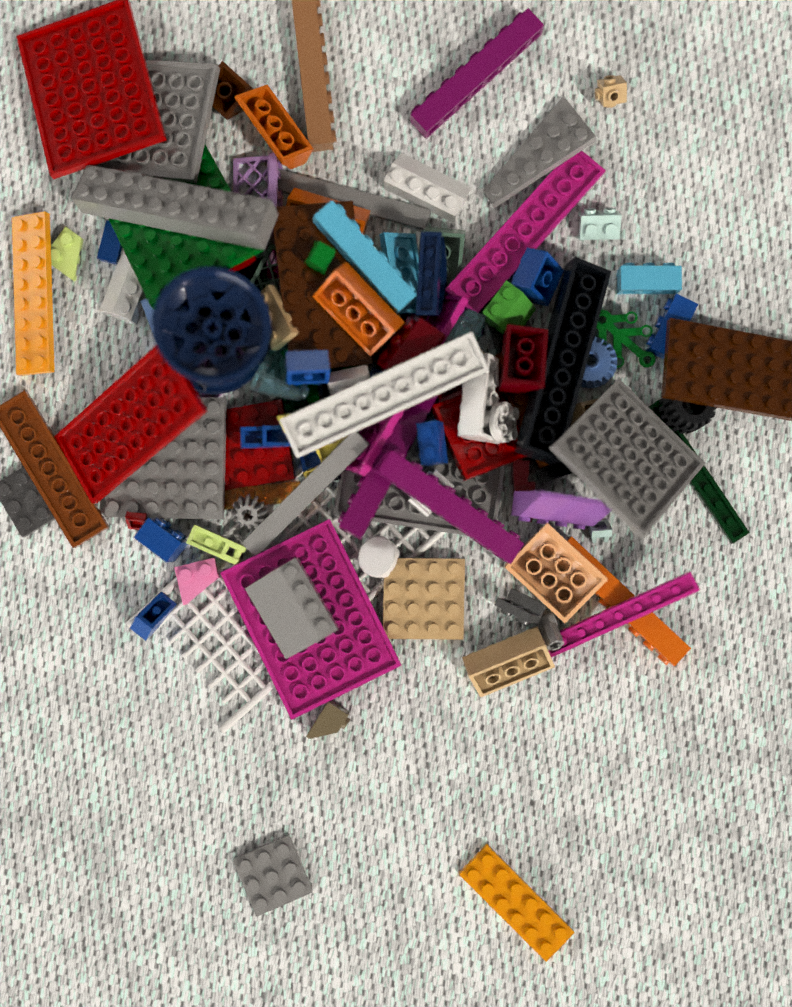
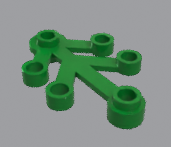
[596,310,655,368]

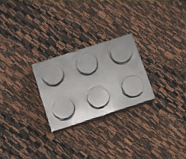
[0,467,55,538]

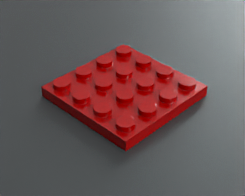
[431,387,527,481]
[225,399,296,491]

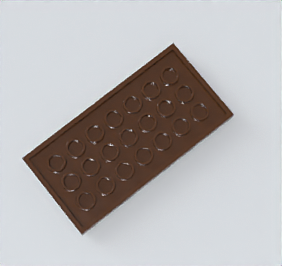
[273,201,373,369]
[661,318,792,421]

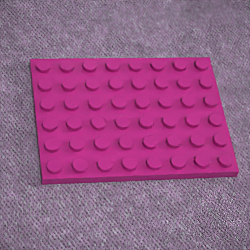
[220,519,402,720]

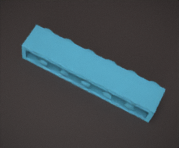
[313,200,416,314]

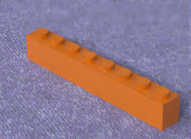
[566,536,691,666]

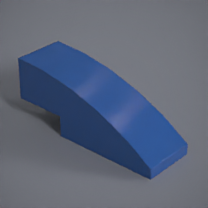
[239,425,291,449]

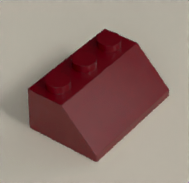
[376,314,447,371]
[499,324,548,394]

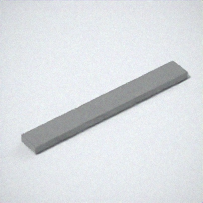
[278,169,431,230]
[241,432,369,556]

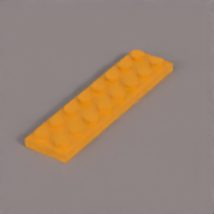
[12,211,55,376]

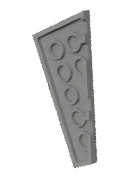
[483,96,596,208]

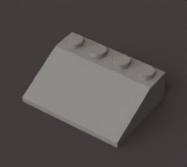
[245,557,339,659]

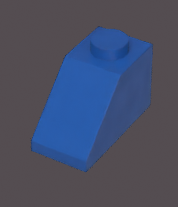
[130,592,177,641]

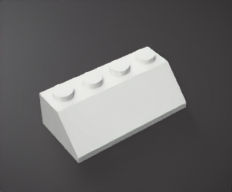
[384,153,472,224]
[99,250,146,325]

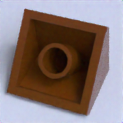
[212,61,253,120]

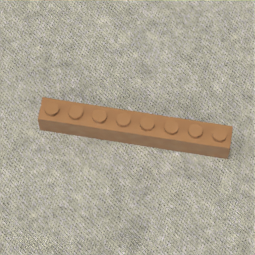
[292,0,337,152]

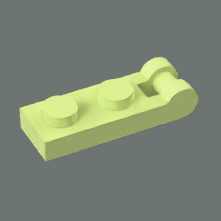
[186,524,247,565]

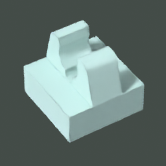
[588,519,612,543]

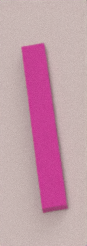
[543,571,700,658]

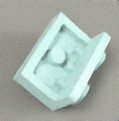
[578,208,622,240]

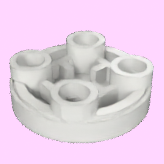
[489,401,519,443]
[358,536,399,578]

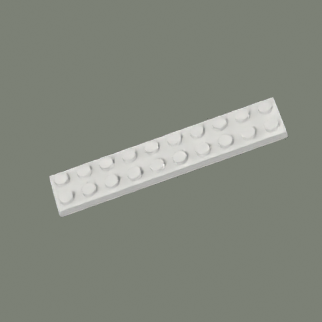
[280,332,489,458]

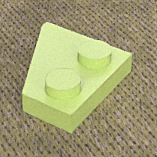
[51,226,83,282]

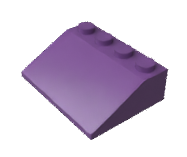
[511,491,612,530]

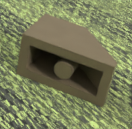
[306,700,350,739]

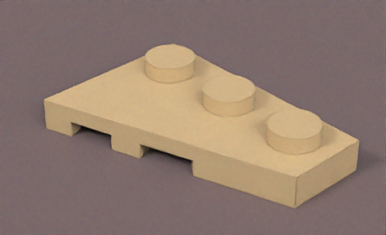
[260,285,299,350]

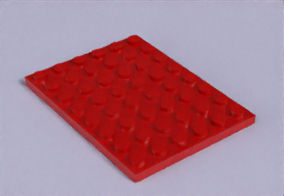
[16,0,167,179]

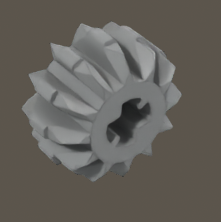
[231,494,267,530]

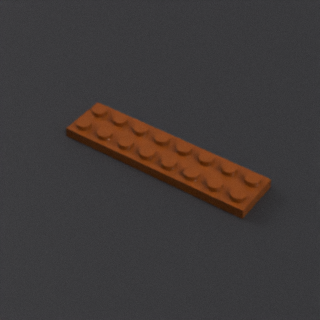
[0,390,109,548]

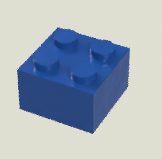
[511,248,564,306]
[133,517,188,563]

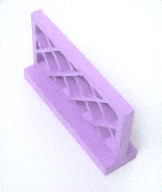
[233,153,283,236]

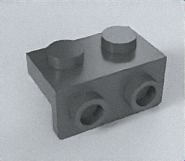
[495,589,546,625]

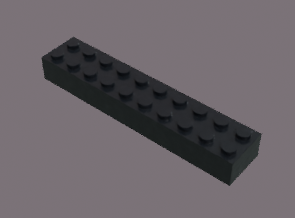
[514,257,611,465]

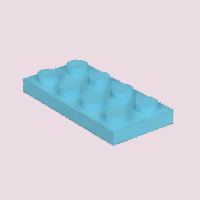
[379,232,419,315]

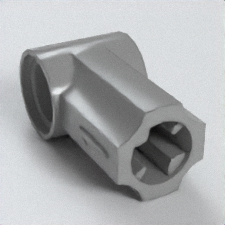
[536,609,564,651]

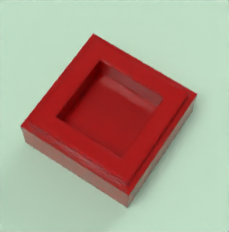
[125,512,148,530]

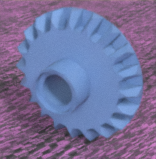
[581,336,617,388]

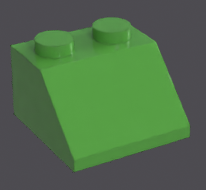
[480,280,536,335]

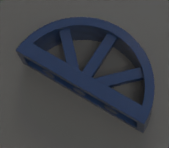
[416,232,447,316]

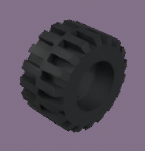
[659,398,717,434]

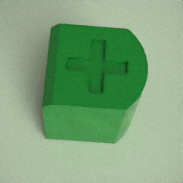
[305,241,335,275]

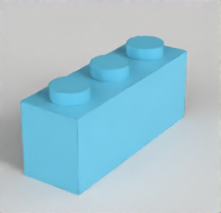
[617,263,682,294]

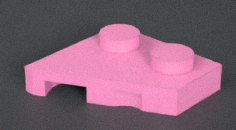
[174,558,220,605]

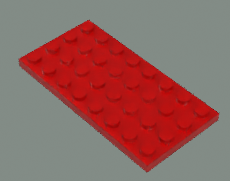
[54,345,207,504]

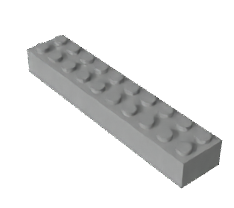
[71,165,278,250]

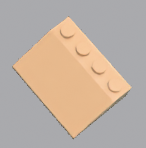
[505,523,608,623]

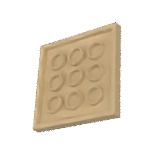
[383,558,465,640]

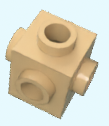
[595,75,627,108]

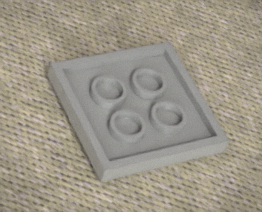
[233,834,313,917]

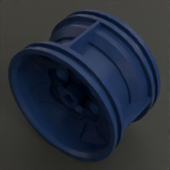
[152,267,271,394]

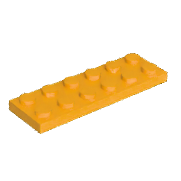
[459,844,575,962]

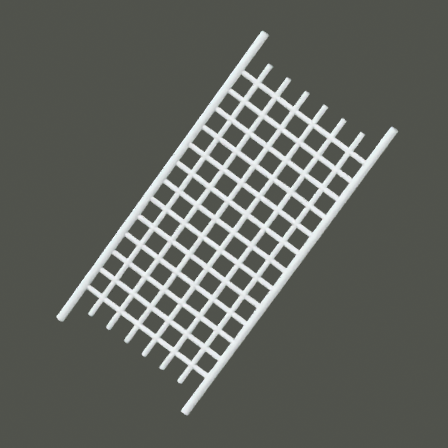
[125,464,445,733]

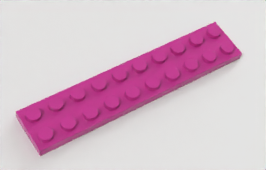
[445,151,606,318]
[345,295,468,477]

